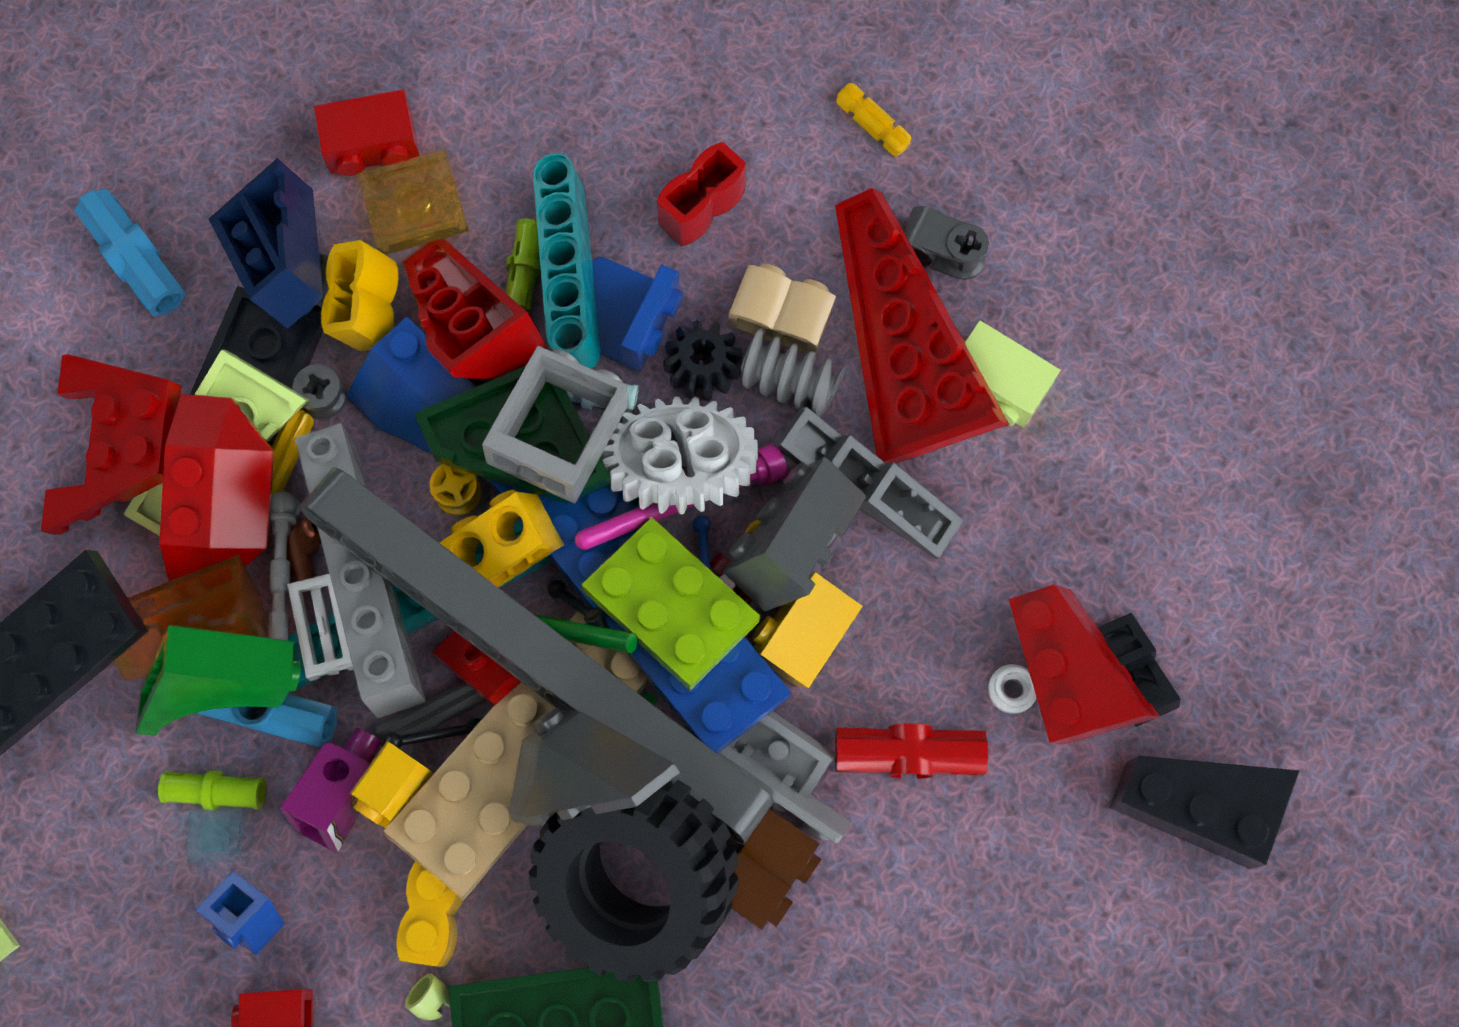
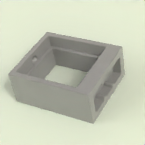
[482,346,628,503]

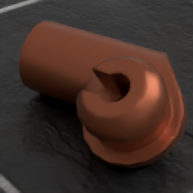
[287,517,321,583]

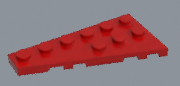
[835,188,1010,464]

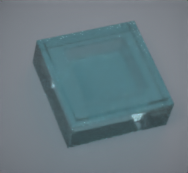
[187,810,244,864]

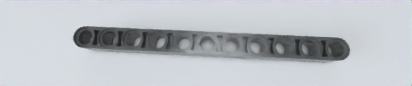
[299,467,774,845]

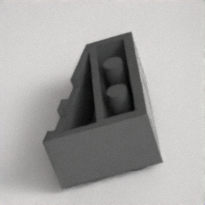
[723,457,866,611]

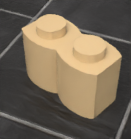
[728,264,836,354]

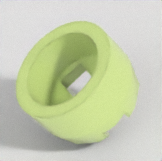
[405,973,450,1021]

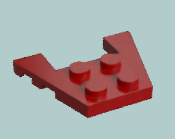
[41,354,181,535]

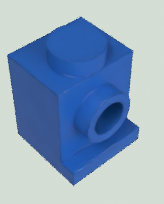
[195,870,285,955]

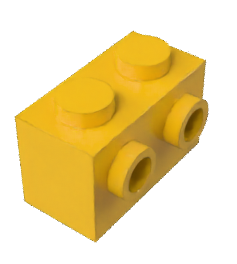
[752,572,863,688]

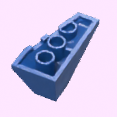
[346,317,487,481]

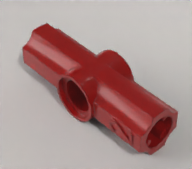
[835,724,988,779]

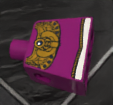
[280,728,382,853]

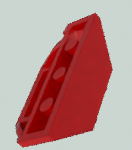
[159,394,274,591]

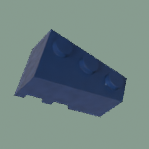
[209,158,323,329]

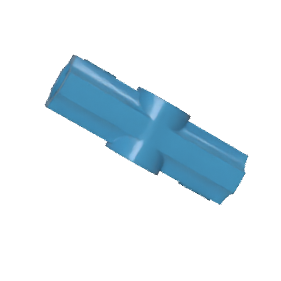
[74,188,187,317]
[196,694,338,749]

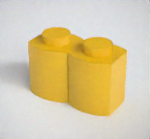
[321,240,399,351]
[350,741,434,828]
[396,861,463,967]

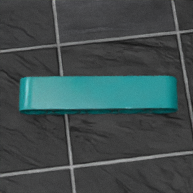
[533,153,601,369]

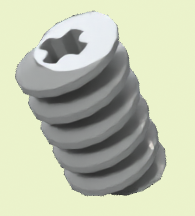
[741,329,846,417]

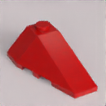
[403,235,549,379]

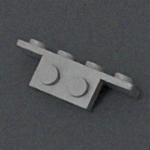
[676,711,851,843]

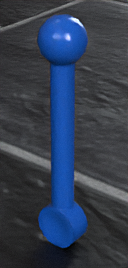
[693,515,711,570]

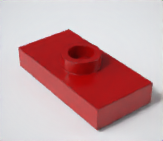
[432,631,521,706]

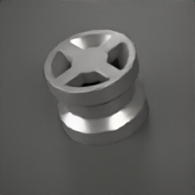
[292,364,347,420]

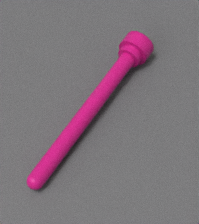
[575,444,787,550]

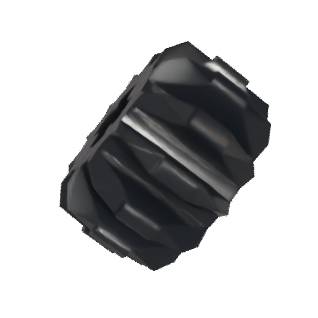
[663,319,742,401]

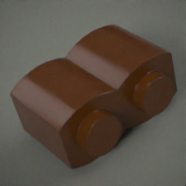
[732,809,822,930]

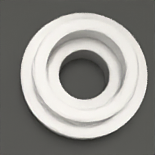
[988,664,1036,714]

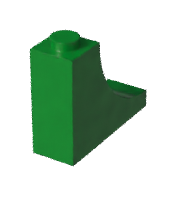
[136,625,300,736]

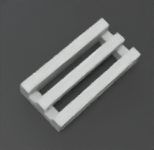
[287,574,354,681]

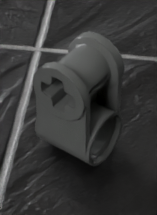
[903,206,989,280]

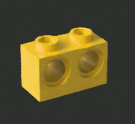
[439,490,564,588]

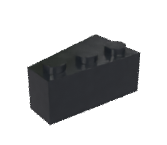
[1109,756,1300,869]

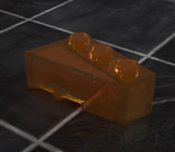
[113,555,268,681]

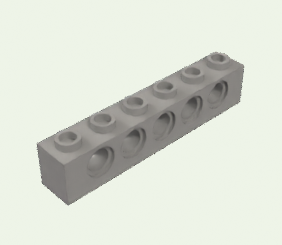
[295,423,426,718]

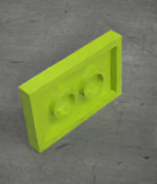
[581,517,760,691]

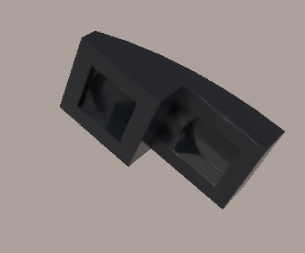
[1098,612,1181,727]

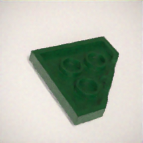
[414,366,610,504]

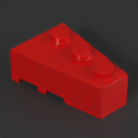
[1008,584,1160,744]

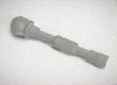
[268,491,300,641]

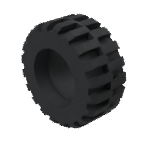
[529,780,739,982]

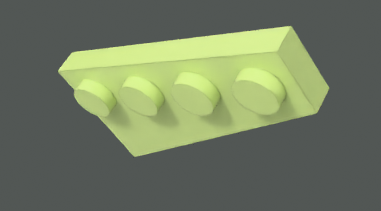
[123,350,309,536]

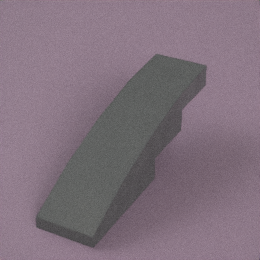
[774,407,964,559]

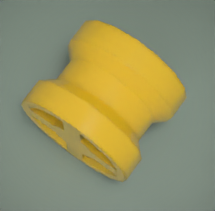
[429,464,482,516]

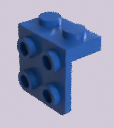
[570,257,684,372]

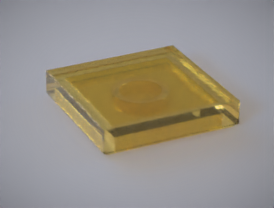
[357,149,469,255]

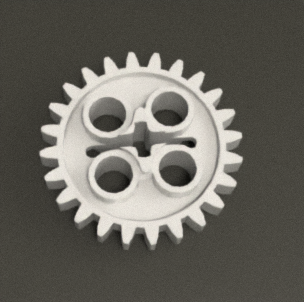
[601,396,758,514]

